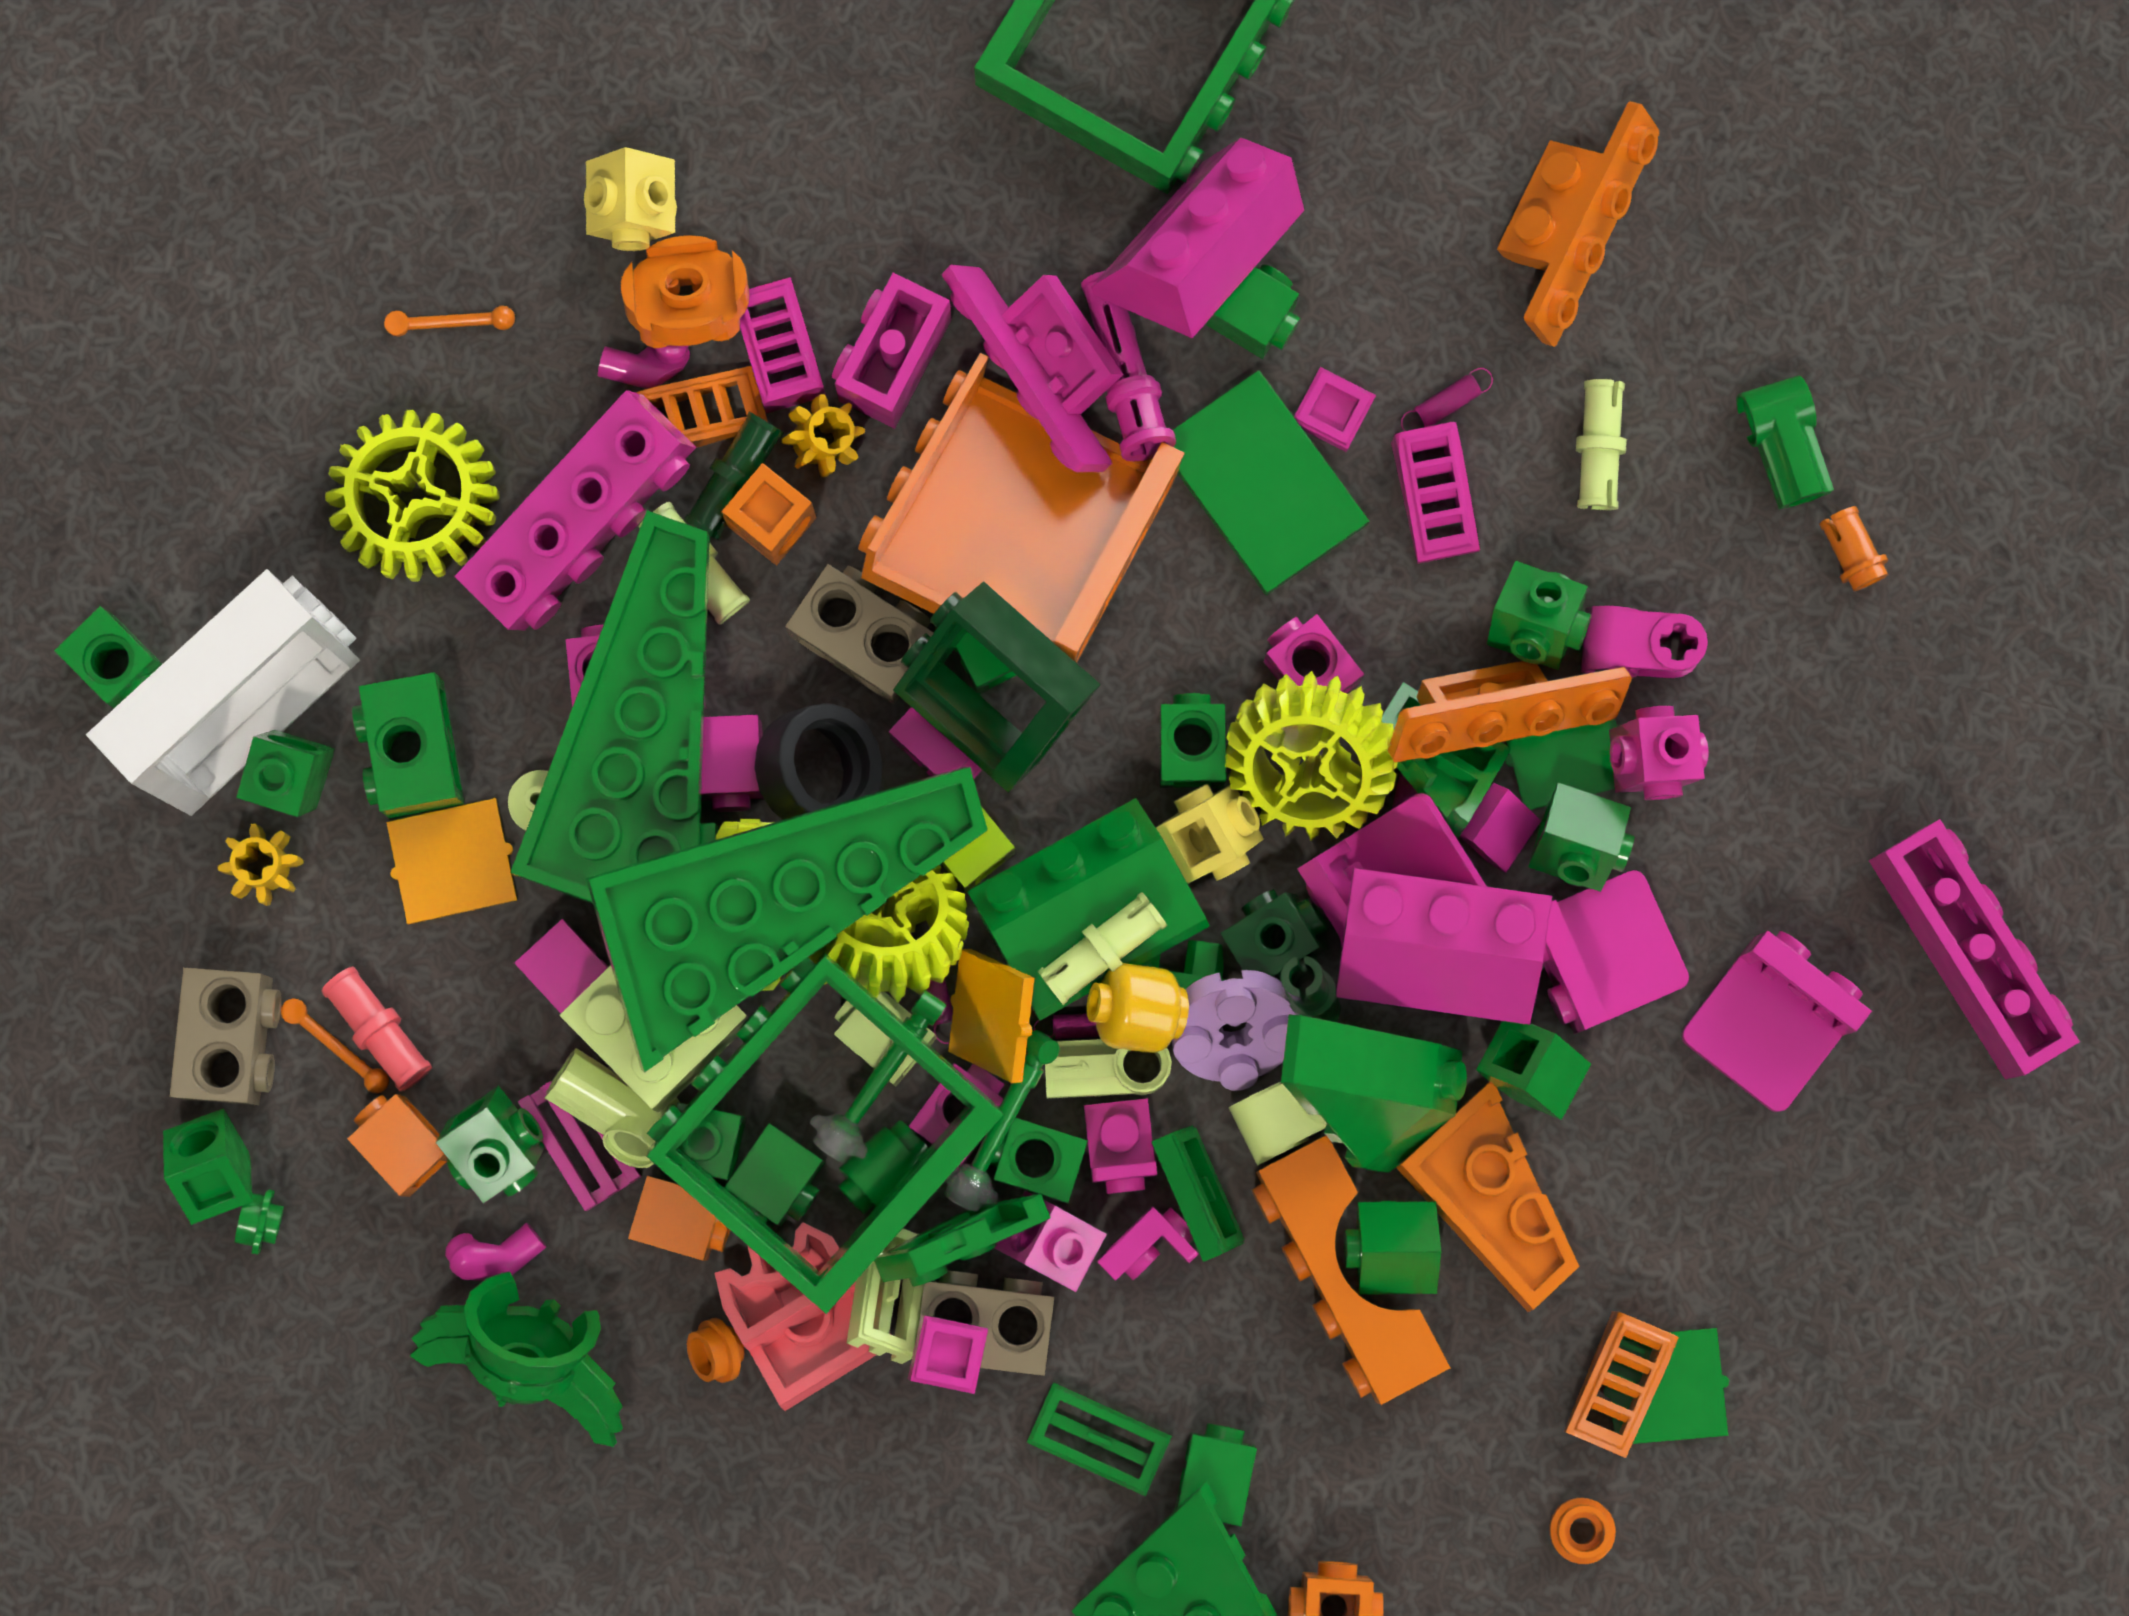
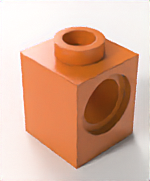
[721,463,817,566]
[347,1094,447,1197]
[628,1176,730,1261]

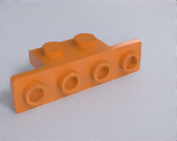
[1497,101,1659,347]
[1388,661,1632,762]

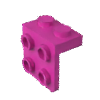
[1297,793,1487,945]
[1543,870,1689,1035]
[1682,931,1872,1112]

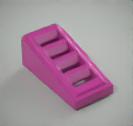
[739,277,826,414]
[1391,422,1480,564]

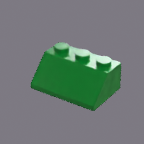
[967,798,1210,1021]

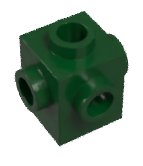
[1221,889,1330,980]

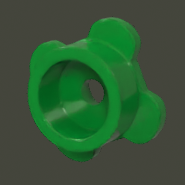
[235,1189,284,1255]

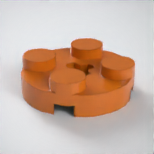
[621,236,750,348]

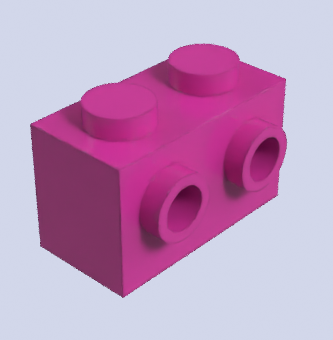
[832,273,952,429]

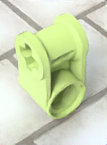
[1229,1082,1327,1166]

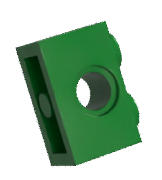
[352,672,465,819]

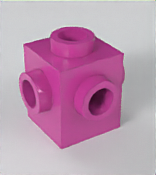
[1609,706,1709,800]

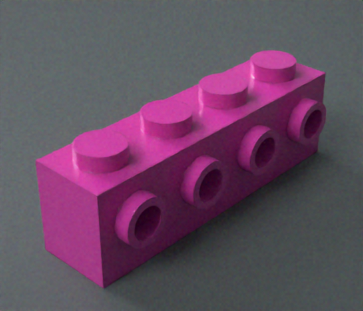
[454,390,697,631]
[1868,819,2080,1079]

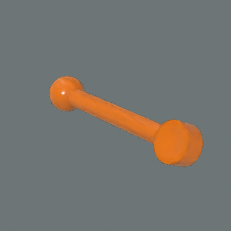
[384,305,515,336]
[281,998,389,1093]

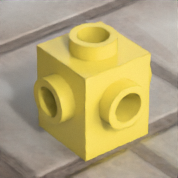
[584,147,677,251]
[1156,784,1264,884]

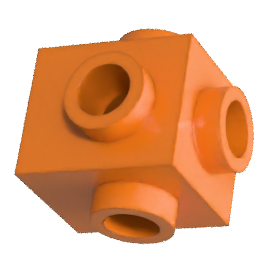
[1288,1561,1383,1616]

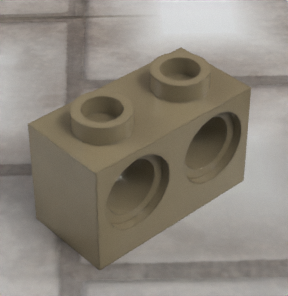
[785,564,934,705]
[169,967,281,1106]
[919,1271,1054,1376]

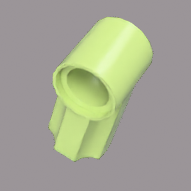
[1045,1039,1172,1099]
[545,1048,680,1168]

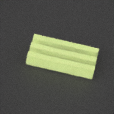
[846,1229,924,1364]

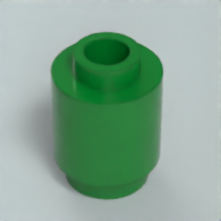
[838,1120,929,1214]

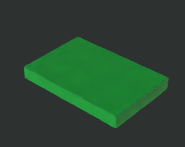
[1173,370,1369,596]

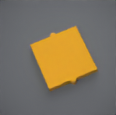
[386,798,517,925]
[948,949,1035,1083]

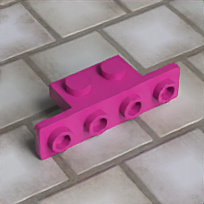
[942,265,1124,472]

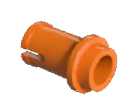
[1819,506,1888,591]

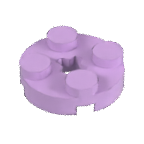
[1171,970,1296,1091]

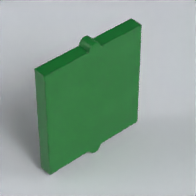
[1505,719,1617,810]
[1603,1328,1729,1444]

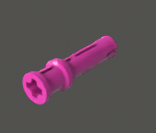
[1081,271,1176,461]

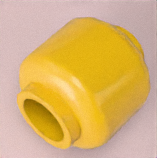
[1087,963,1189,1053]

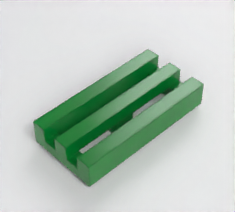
[1152,1125,1245,1262]
[1027,1382,1172,1497]

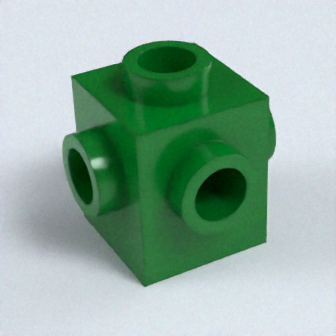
[1487,561,1592,670]
[435,1085,545,1203]

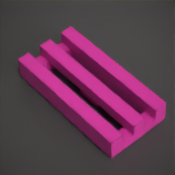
[518,1081,642,1211]

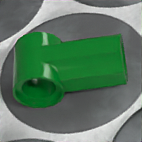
[1736,375,1834,510]

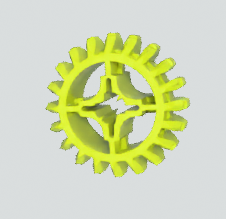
[325,410,499,582]
[1225,671,1398,841]
[808,865,969,1003]

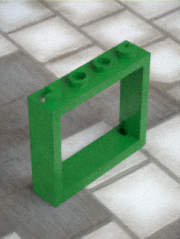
[974,0,1295,194]
[646,952,1003,1314]

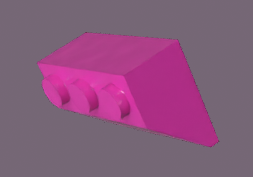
[1091,137,1304,338]
[1336,868,1552,1025]

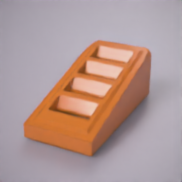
[635,366,768,448]
[1564,1311,1679,1458]

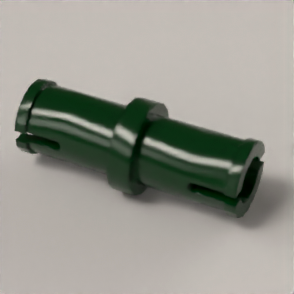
[684,411,784,541]
[1281,956,1341,1022]

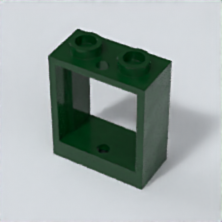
[893,581,1101,793]

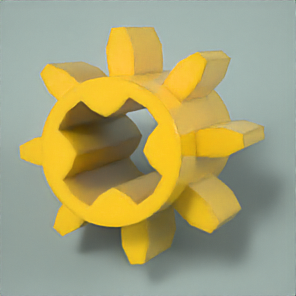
[781,394,865,477]
[218,824,304,906]

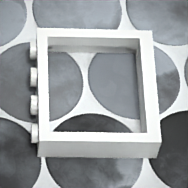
[86,569,360,816]

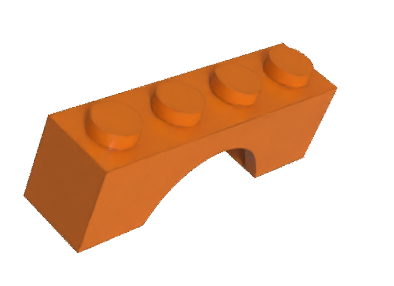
[1251,1136,1450,1405]

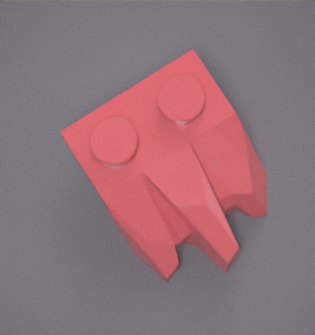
[714,1222,892,1411]

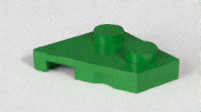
[1381,682,1511,838]
[874,1194,1051,1287]

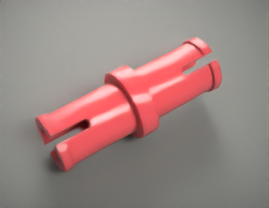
[321,966,432,1092]

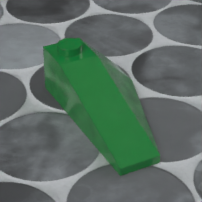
[1281,1014,1467,1173]

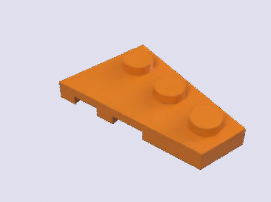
[1396,1081,1579,1312]

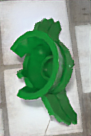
[410,1271,623,1447]

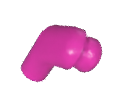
[598,345,690,389]
[445,1223,547,1282]

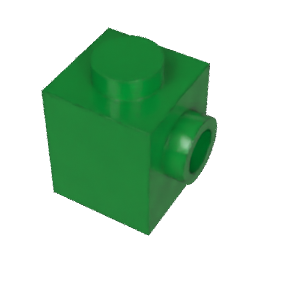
[1205,264,1301,360]
[1528,783,1635,892]
[1476,1021,1591,1120]
[724,1123,826,1226]
[1344,1201,1441,1294]

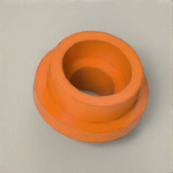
[687,1318,744,1383]
[1549,1497,1616,1564]

